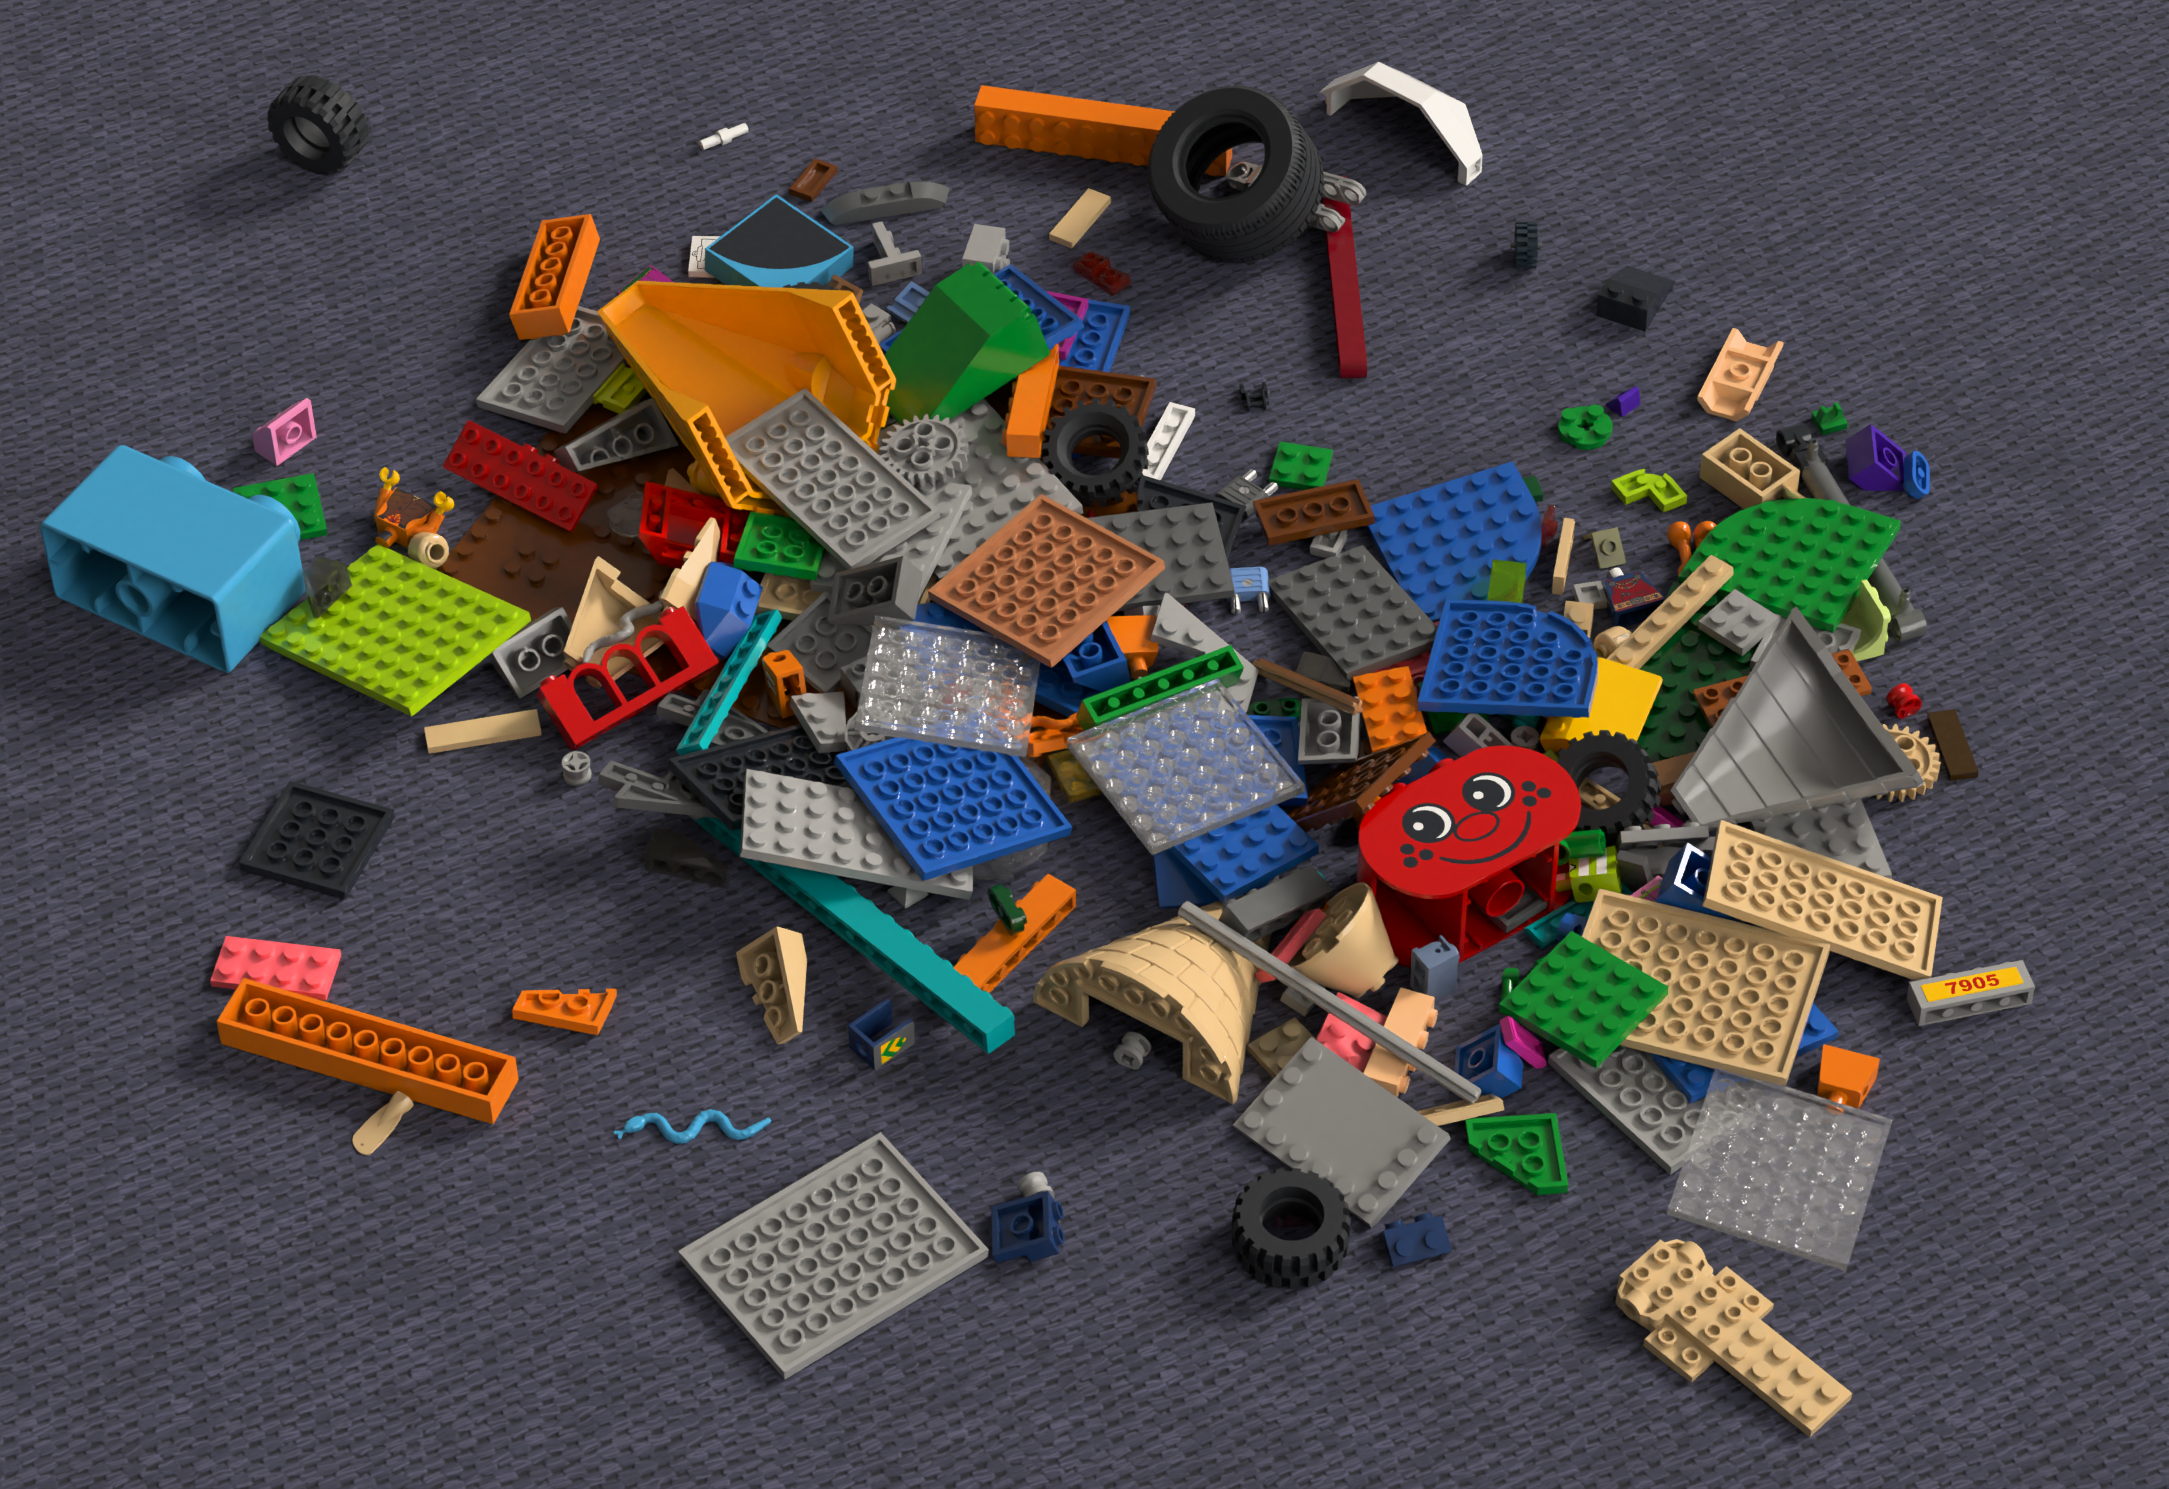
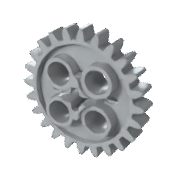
[880,414,969,488]

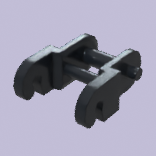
[1239,382,1269,411]

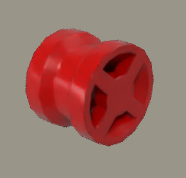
[1886,683,1922,719]

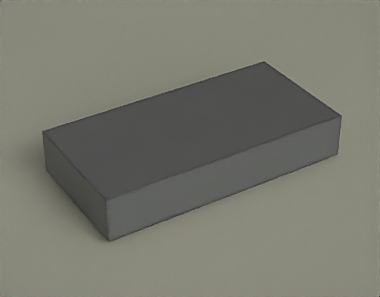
[1616,850,1653,892]

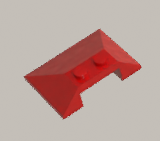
[638,481,752,569]

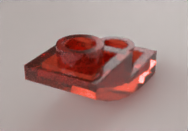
[1073,251,1131,296]

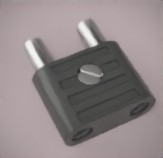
[1215,469,1278,519]

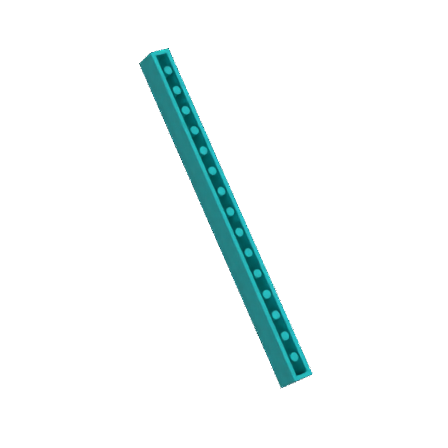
[692,817,1015,1054]

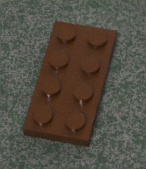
[1253,479,1375,546]

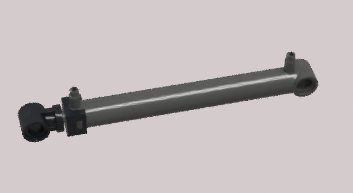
[1776,423,1927,642]

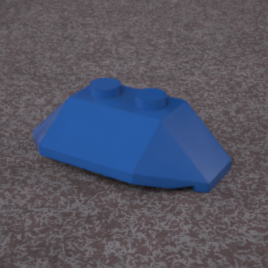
[694,562,763,660]

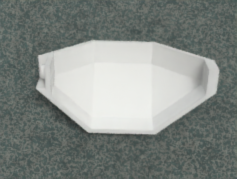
[1319,62,1482,186]

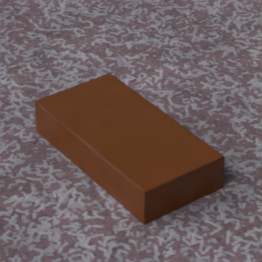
[789,158,838,202]

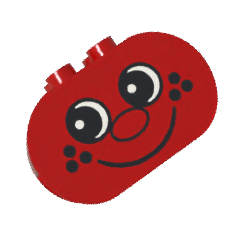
[1357,746,1581,968]

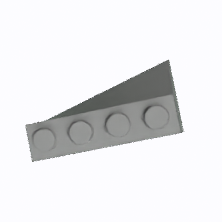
[554,398,678,472]

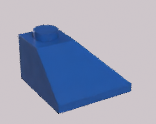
[1452,1024,1523,1098]

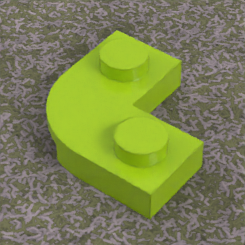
[1611,469,1687,513]

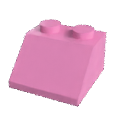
[252,398,317,466]

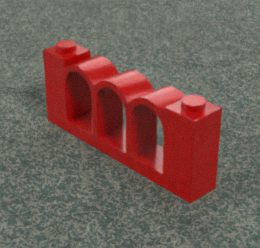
[536,606,719,751]

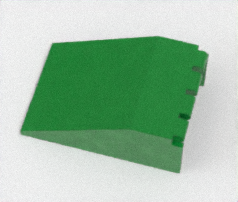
[884,262,1050,426]

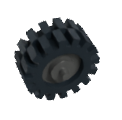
[1510,222,1542,269]

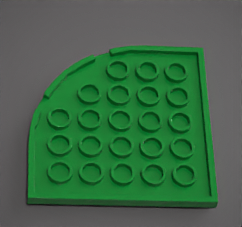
[1679,498,1901,633]

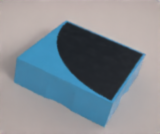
[705,194,854,288]

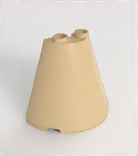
[563,556,670,689]

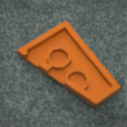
[512,989,617,1035]

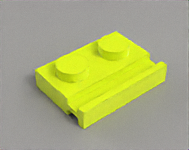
[593,363,647,414]

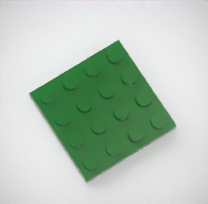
[1499,931,1668,1069]

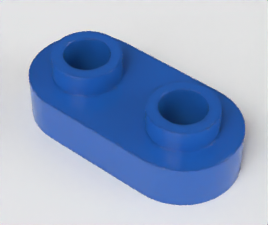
[1903,451,1930,499]

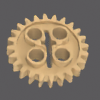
[1877,724,1941,802]

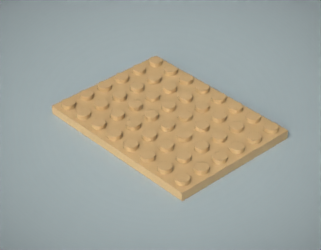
[1582,889,1831,1086]

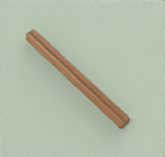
[1252,658,1363,715]

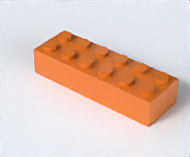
[509,214,600,340]

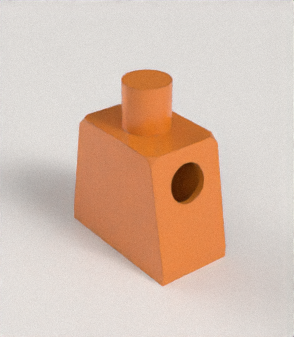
[1106,615,1158,679]
[1817,1044,1880,1116]

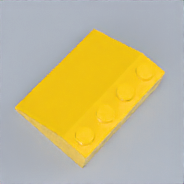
[1539,657,1663,759]

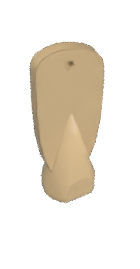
[352,1091,414,1155]

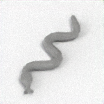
[582,588,665,664]

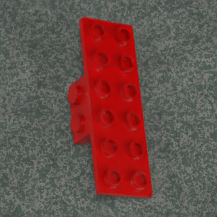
[443,420,598,532]

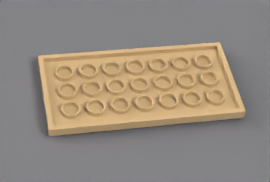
[1702,820,1943,981]

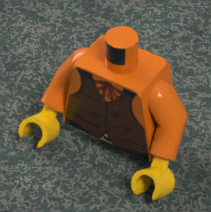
[374,467,454,548]

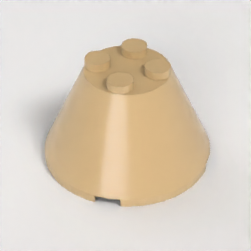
[1287,882,1399,999]

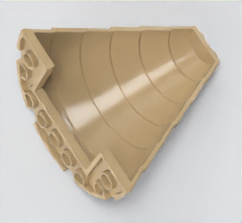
[1033,895,1272,1104]

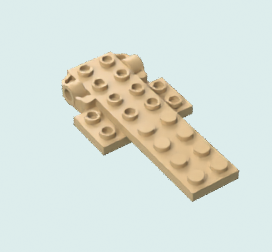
[1616,1239,1852,1437]

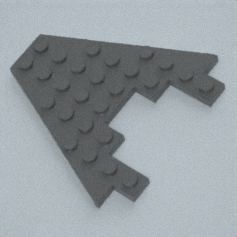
[598,689,768,819]

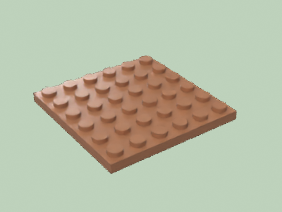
[928,494,1165,668]

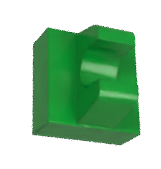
[1811,402,1848,435]

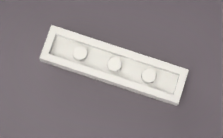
[1136,402,1195,483]

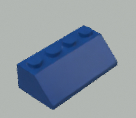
[1062,621,1130,692]

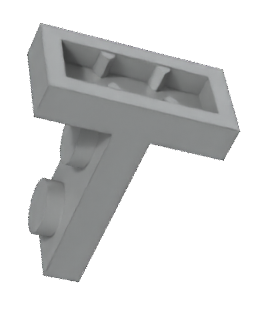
[868,221,922,286]

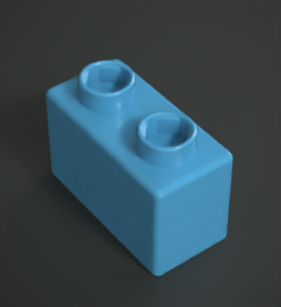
[40,445,306,673]

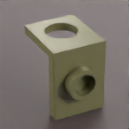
[1583,527,1626,569]

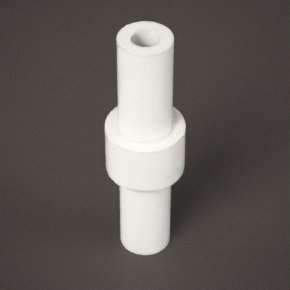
[699,123,749,150]

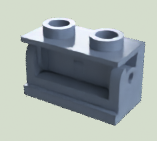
[1410,935,1459,1002]

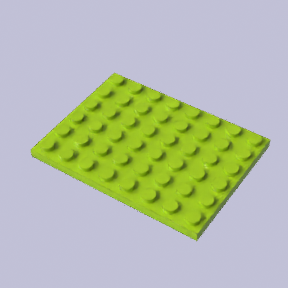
[260,544,531,717]

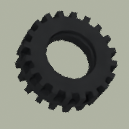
[1041,398,1149,507]

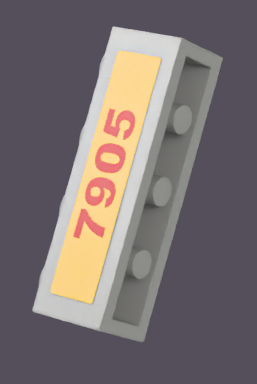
[1907,960,2035,1026]

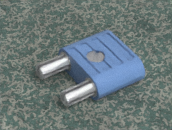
[1226,567,1271,614]

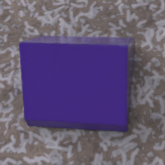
[1605,386,1640,417]

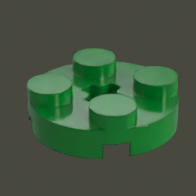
[1558,405,1613,450]

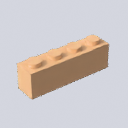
[1364,988,1438,1098]

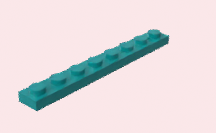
[676,609,782,756]

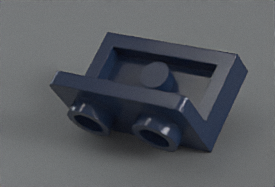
[1378,1213,1452,1267]

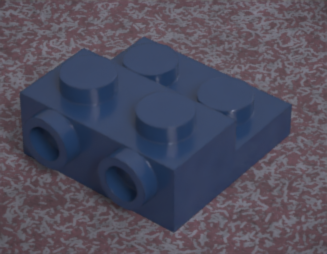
[991,1191,1065,1263]

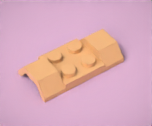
[1697,328,1783,421]

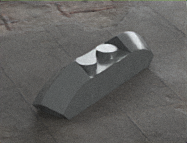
[821,181,950,225]

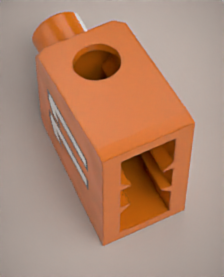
[762,650,806,719]

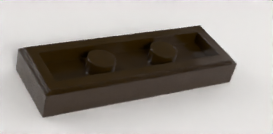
[1927,709,1979,781]

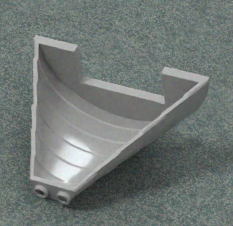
[1670,607,1924,831]

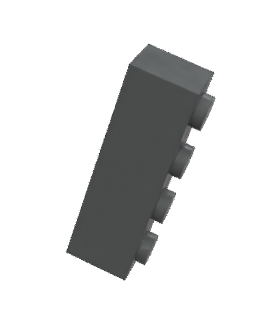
[1219,865,1333,942]

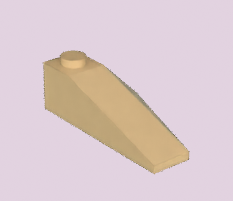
[661,517,720,633]
[736,926,807,1044]

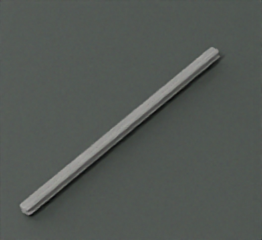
[1178,901,1481,1104]

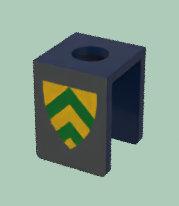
[848,999,915,1070]

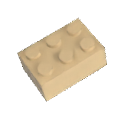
[1700,428,1800,509]

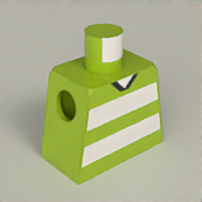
[1556,846,1622,903]

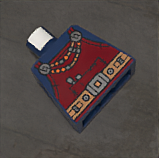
[1603,568,1665,627]

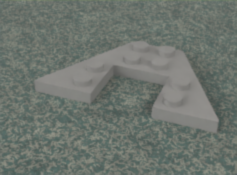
[1126,593,1259,727]

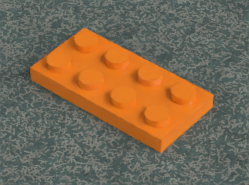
[1353,666,1427,753]

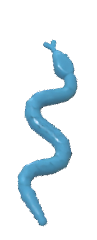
[614,1109,771,1144]

